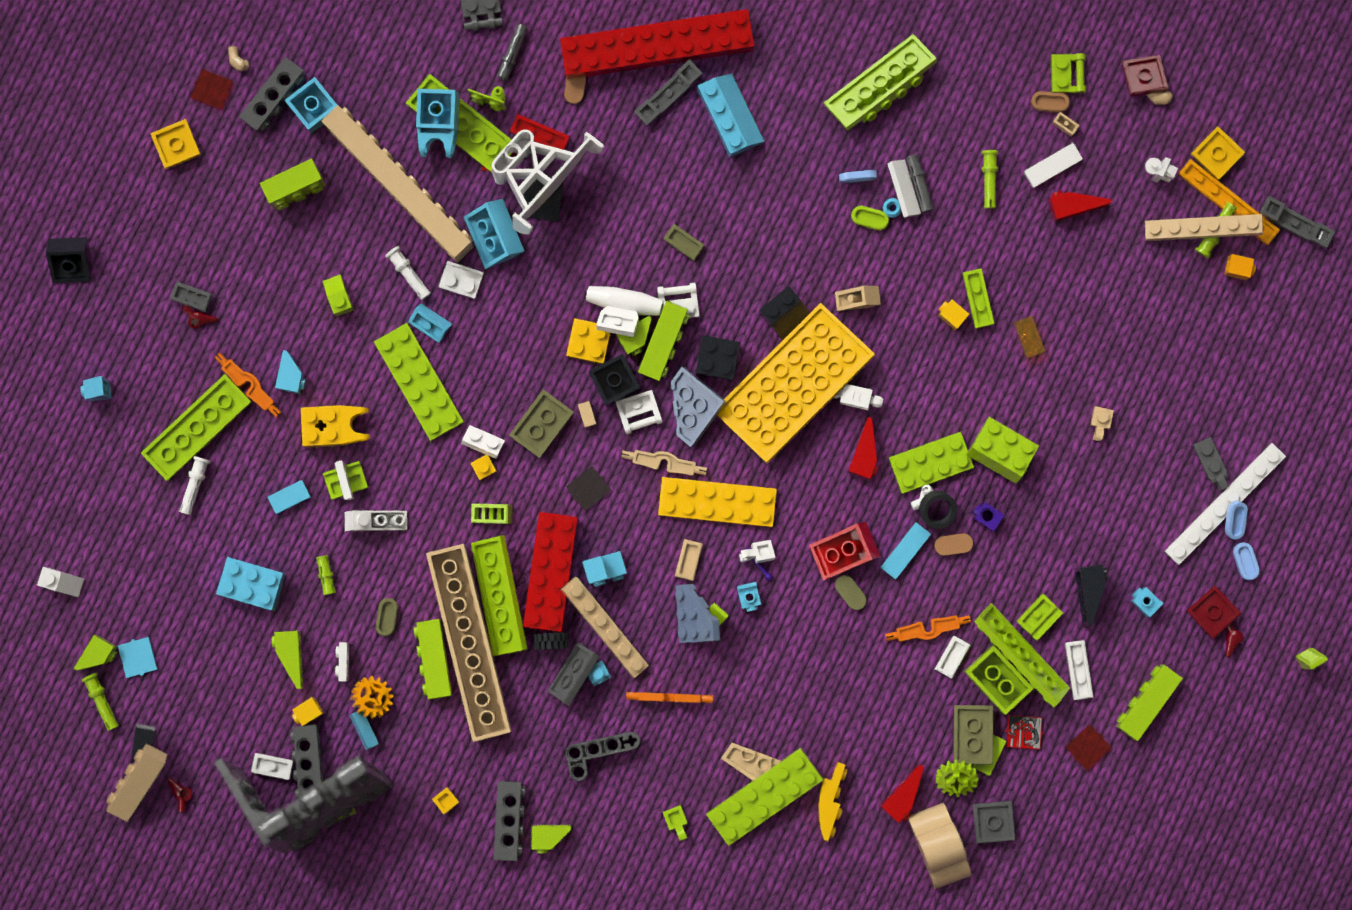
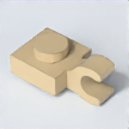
[1090,406,1114,441]

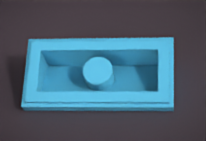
[408,304,452,343]
[349,712,379,750]

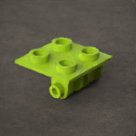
[468,86,506,112]

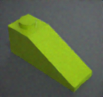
[272,631,303,689]

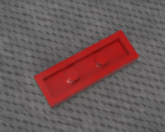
[510,114,570,150]

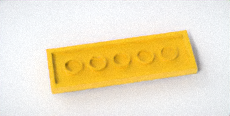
[658,477,777,527]

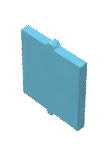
[118,637,157,678]

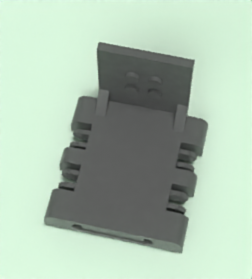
[215,756,393,854]

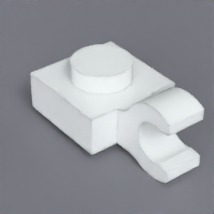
[739,540,776,563]

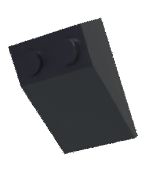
[1074,564,1108,626]

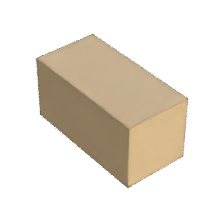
[1052,112,1079,137]
[578,401,596,428]

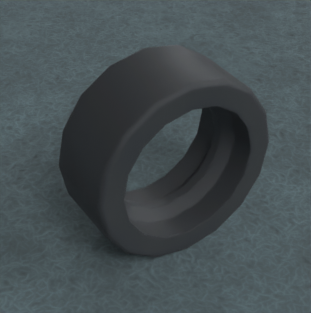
[919,490,958,529]

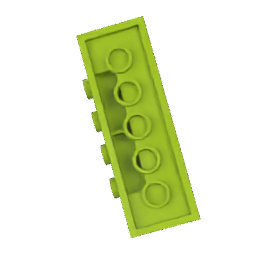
[824,34,937,131]

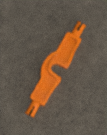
[214,353,281,418]
[885,615,971,642]
[626,692,713,703]

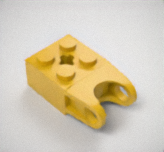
[301,405,371,448]

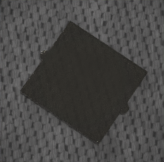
[566,466,612,511]

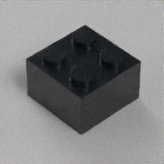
[695,335,740,382]
[588,354,640,407]

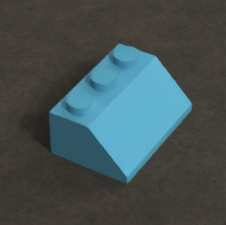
[464,199,524,269]

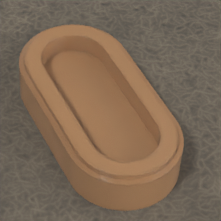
[564,76,586,104]
[1031,91,1069,113]
[934,534,973,556]

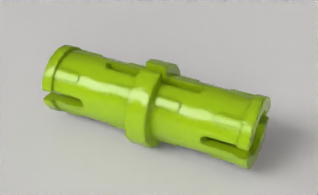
[316,555,336,595]

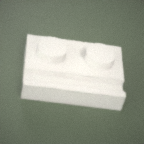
[439,261,484,299]

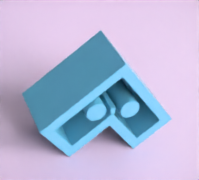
[582,551,627,587]

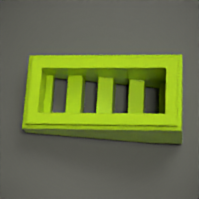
[471,504,513,524]
[1296,648,1328,670]

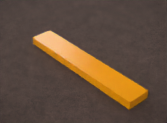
[1178,159,1280,245]

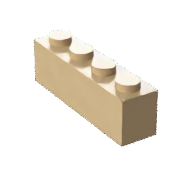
[106,744,167,822]

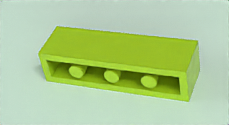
[638,300,690,381]
[414,619,452,699]
[1116,665,1183,741]

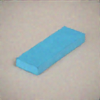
[880,522,931,579]

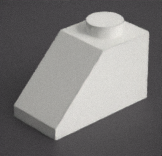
[37,567,85,597]

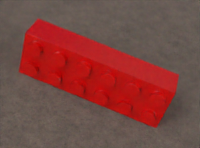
[523,512,578,632]

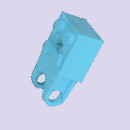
[416,89,460,158]

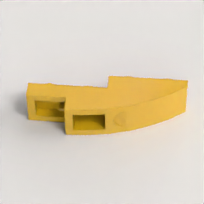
[818,762,848,841]

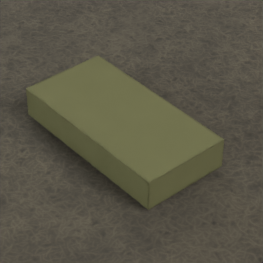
[663,224,705,261]

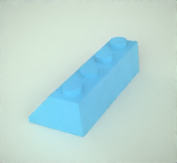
[697,74,764,158]

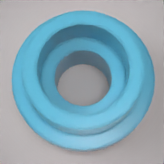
[883,198,902,218]

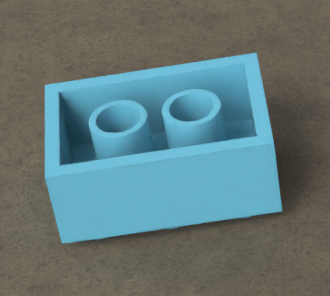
[216,557,286,611]

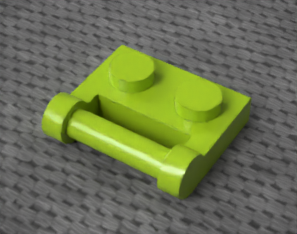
[1051,53,1086,93]

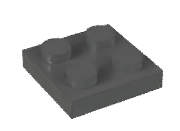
[972,801,1015,843]

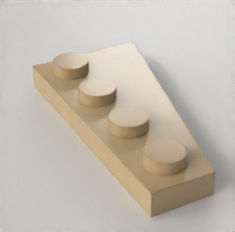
[721,743,780,780]

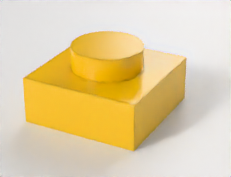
[471,455,497,480]
[432,787,459,814]

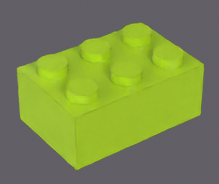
[260,158,326,210]
[966,417,1039,484]
[963,645,1034,715]

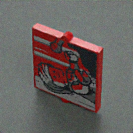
[1005,715,1043,749]

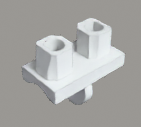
[1145,157,1178,183]

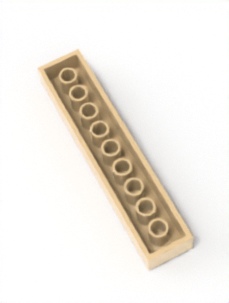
[321,105,474,263]
[426,544,512,742]

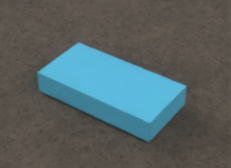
[268,480,311,514]

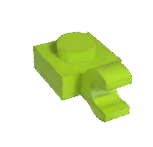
[663,805,687,841]

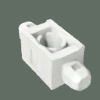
[834,384,883,410]

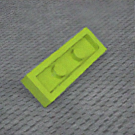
[962,268,994,329]

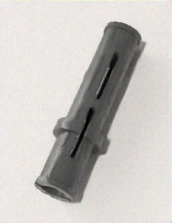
[496,24,528,81]
[906,154,934,212]

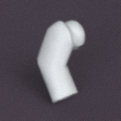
[910,485,933,511]

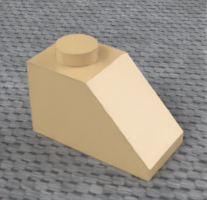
[835,286,881,311]

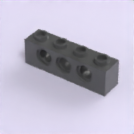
[239,57,306,134]
[290,724,324,800]
[493,781,525,861]

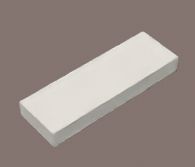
[1023,143,1083,188]
[887,160,921,218]
[1065,640,1093,700]

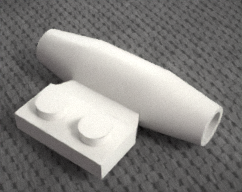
[586,286,664,337]

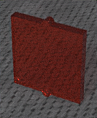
[190,69,233,110]
[1065,724,1112,770]

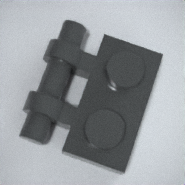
[461,0,503,31]

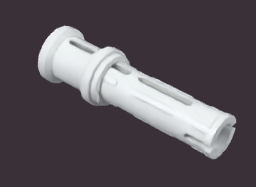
[385,246,431,300]
[179,456,210,515]

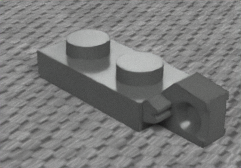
[1192,437,1229,491]

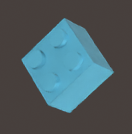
[285,77,337,134]

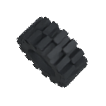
[534,633,569,650]

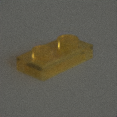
[1014,316,1045,359]

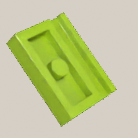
[323,461,369,500]
[1016,594,1063,641]

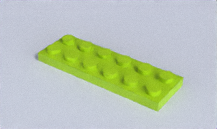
[406,74,513,173]
[374,323,464,441]
[141,374,252,481]
[471,535,527,656]
[974,603,1070,707]
[706,747,823,846]

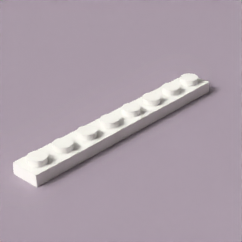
[1164,443,1286,565]

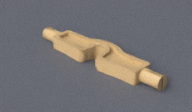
[621,450,707,476]

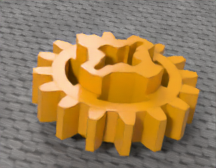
[351,676,393,719]

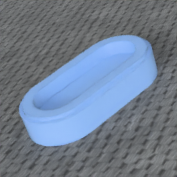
[839,170,877,183]
[1225,501,1248,540]
[1233,543,1259,580]

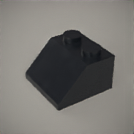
[521,179,565,222]
[46,237,91,283]
[759,286,810,341]

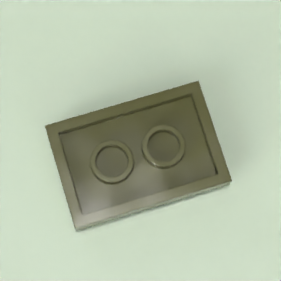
[509,389,574,458]
[954,705,993,764]

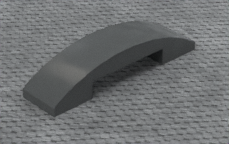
[634,59,703,126]
[1260,196,1335,248]

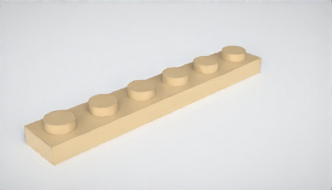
[1145,214,1263,241]
[561,577,649,678]

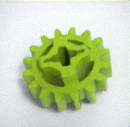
[936,760,978,797]

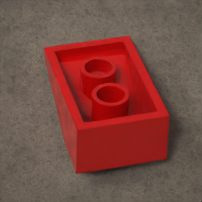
[809,522,881,581]

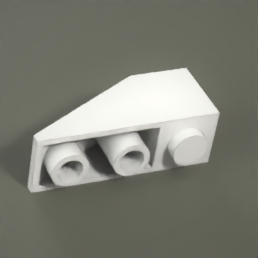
[345,511,407,531]

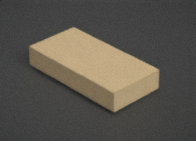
[675,539,703,581]

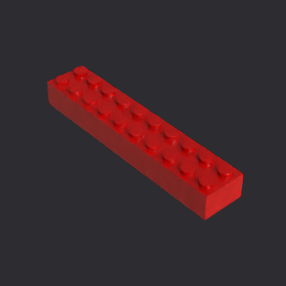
[560,9,754,80]

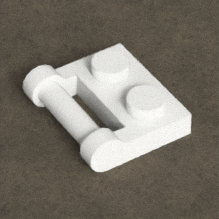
[657,283,699,318]
[616,390,663,435]

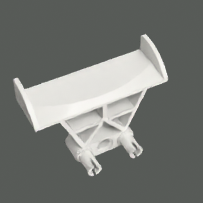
[492,130,605,234]

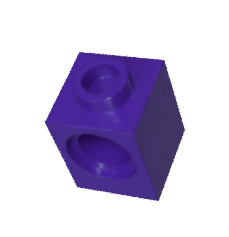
[973,502,1004,532]

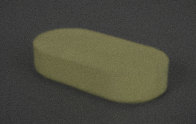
[835,575,866,610]
[375,598,398,636]

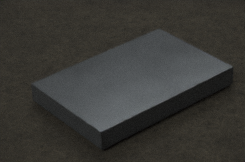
[548,643,599,706]

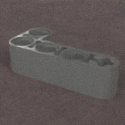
[566,732,640,781]

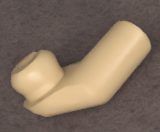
[228,46,249,71]
[1146,91,1173,105]

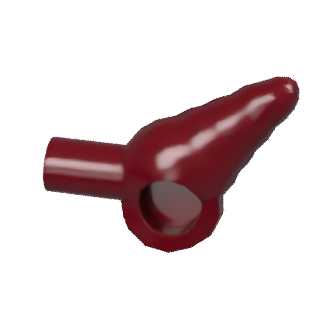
[182,305,219,329]
[1226,623,1244,658]
[167,778,193,812]

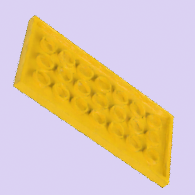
[717,303,875,464]

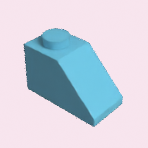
[275,350,306,394]
[81,376,112,401]

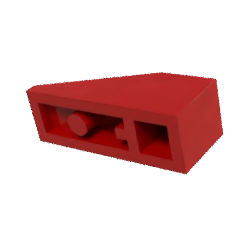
[1048,191,1112,222]
[848,417,879,480]
[880,764,924,823]

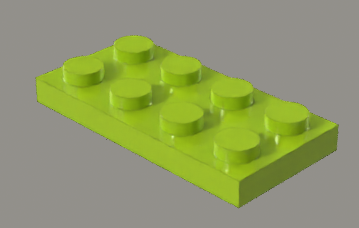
[888,432,974,494]

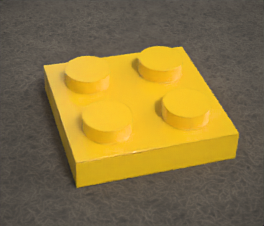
[150,119,201,169]
[1190,126,1245,180]
[566,318,611,364]

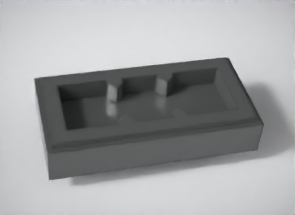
[170,281,213,313]

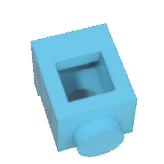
[737,582,761,612]
[1131,587,1163,617]
[588,660,611,686]

